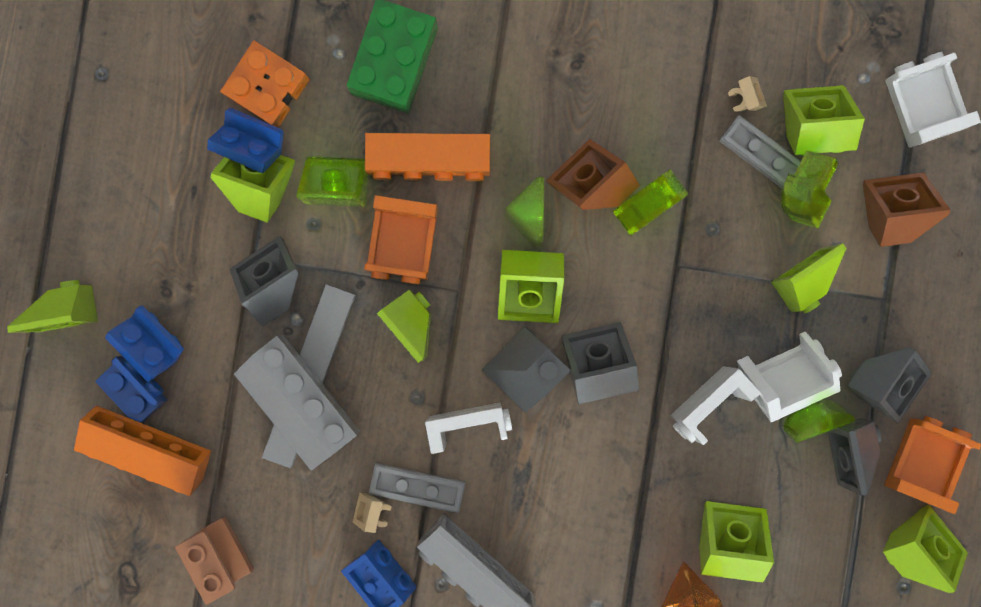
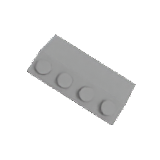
[234,335,360,471]
[417,513,537,607]

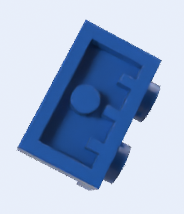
[207,107,284,173]
[105,305,184,382]
[95,356,167,423]
[341,540,416,607]

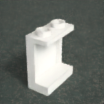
[885,52,981,148]
[737,332,842,422]
[670,366,761,445]
[425,402,512,454]

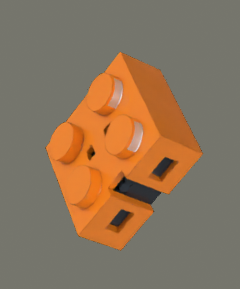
[220,40,310,128]

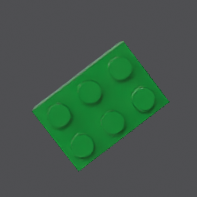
[346,0,438,114]

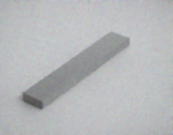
[262,284,356,469]

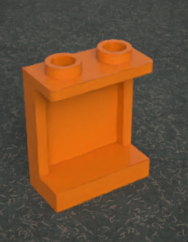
[364,195,438,285]
[884,416,981,514]

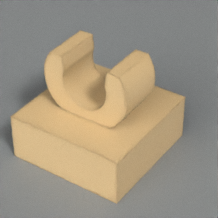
[728,76,767,112]
[352,493,391,533]

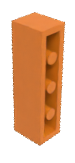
[365,133,490,181]
[74,405,211,496]

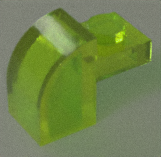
[781,151,839,228]
[612,169,689,236]

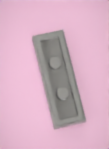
[719,115,812,195]
[369,462,466,513]

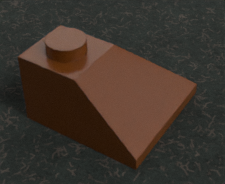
[546,139,640,210]
[863,172,950,247]

